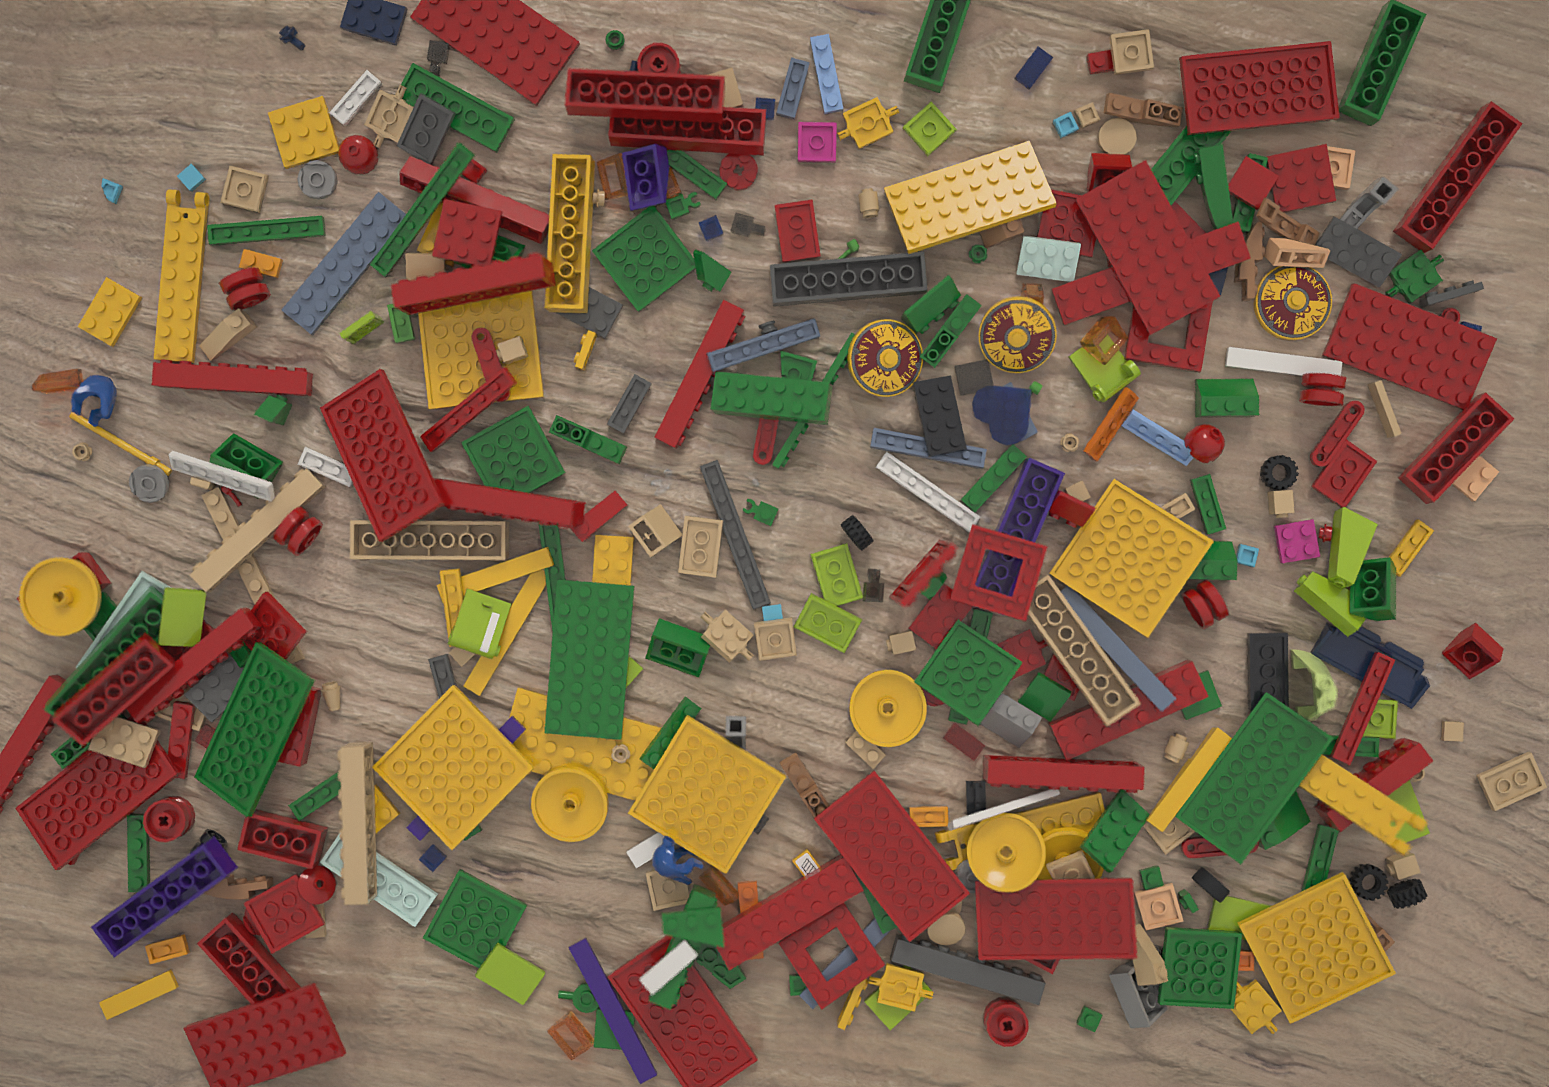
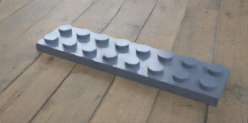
[282,192,406,335]

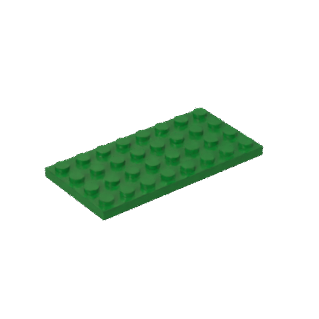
[544,579,635,740]
[194,642,315,817]
[1175,692,1334,864]

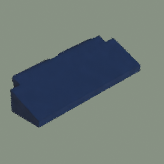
[1311,623,1430,709]

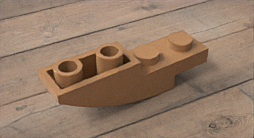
[1103,93,1183,127]
[1234,221,1265,301]
[779,753,829,817]
[203,874,274,900]

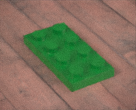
[1080,789,1150,873]

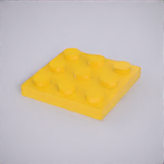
[267,96,339,169]

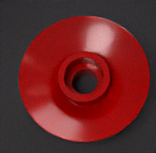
[297,865,336,905]

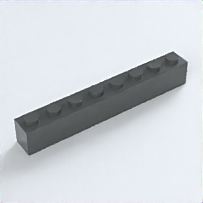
[890,934,1046,1005]

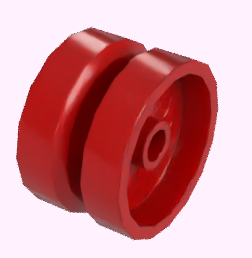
[637,43,681,74]
[219,267,271,311]
[1299,373,1347,406]
[273,506,323,556]
[1181,580,1229,630]
[143,796,195,842]
[983,997,1029,1047]

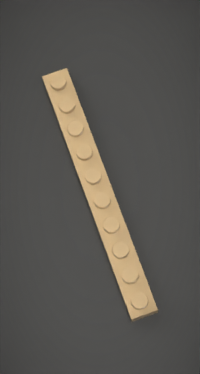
[201,487,305,664]

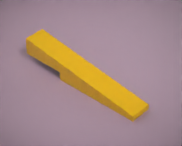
[437,547,554,603]
[1146,727,1232,832]

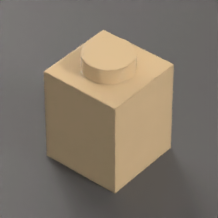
[496,336,529,364]
[1268,490,1294,518]
[886,630,916,655]
[1385,852,1421,880]

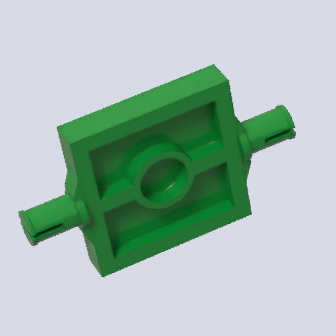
[1385,250,1444,303]

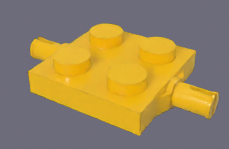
[837,97,899,150]
[868,963,933,1012]
[1231,979,1282,1034]

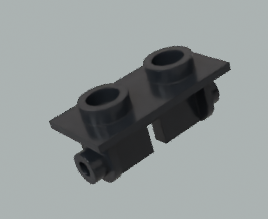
[966,781,986,816]

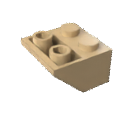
[628,504,683,558]

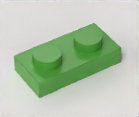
[387,304,416,343]

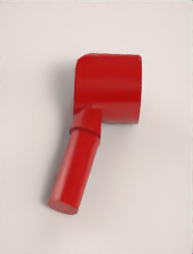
[221,486,242,507]

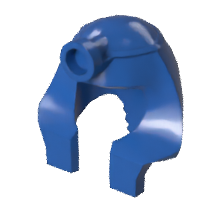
[71,375,117,427]
[652,836,704,885]

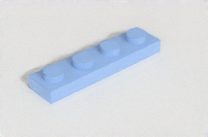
[810,34,843,115]
[1122,409,1194,466]

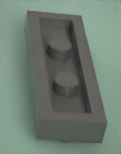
[1419,280,1484,308]
[607,374,652,434]

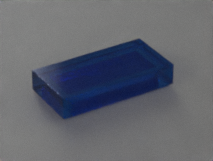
[1014,46,1053,90]

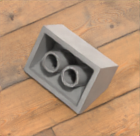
[981,693,1042,748]
[1109,960,1168,1028]

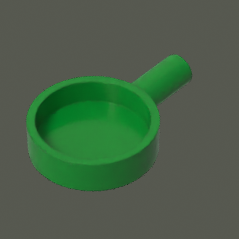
[558,982,599,1013]

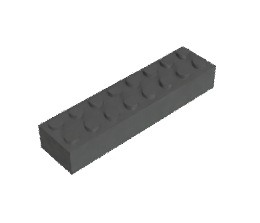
[770,252,927,307]

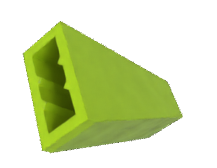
[1328,507,1378,588]
[1294,571,1366,637]

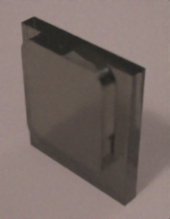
[954,359,994,396]

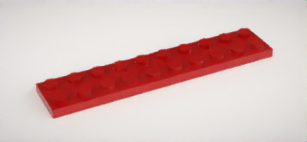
[1051,222,1251,325]

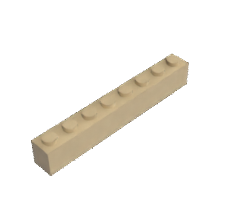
[190,468,326,593]

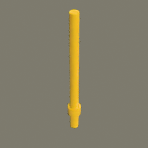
[69,412,172,476]

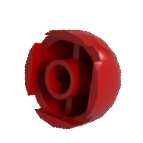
[338,135,378,175]
[1184,424,1225,463]

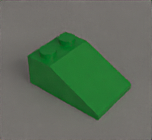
[1259,790,1311,850]

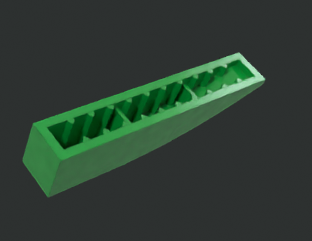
[1193,144,1233,230]

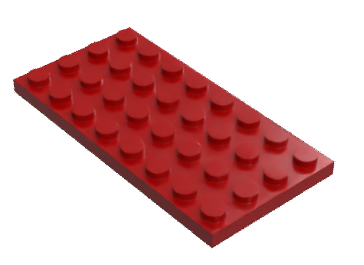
[410,0,580,106]
[1179,41,1340,135]
[1075,160,1221,335]
[1322,283,1497,410]
[320,369,445,542]
[15,716,180,870]
[814,770,970,942]
[975,878,1137,960]
[608,935,758,1087]
[183,983,347,1087]

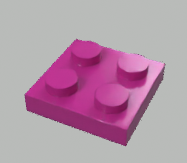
[798,122,837,163]
[1274,519,1320,563]

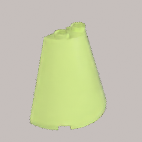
[1290,649,1337,722]

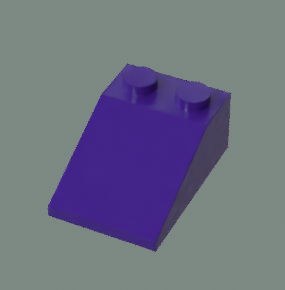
[622,144,669,211]

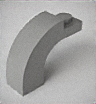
[1340,177,1398,229]
[726,716,746,750]

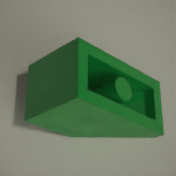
[693,250,732,292]
[254,394,293,426]

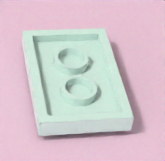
[1016,235,1081,282]

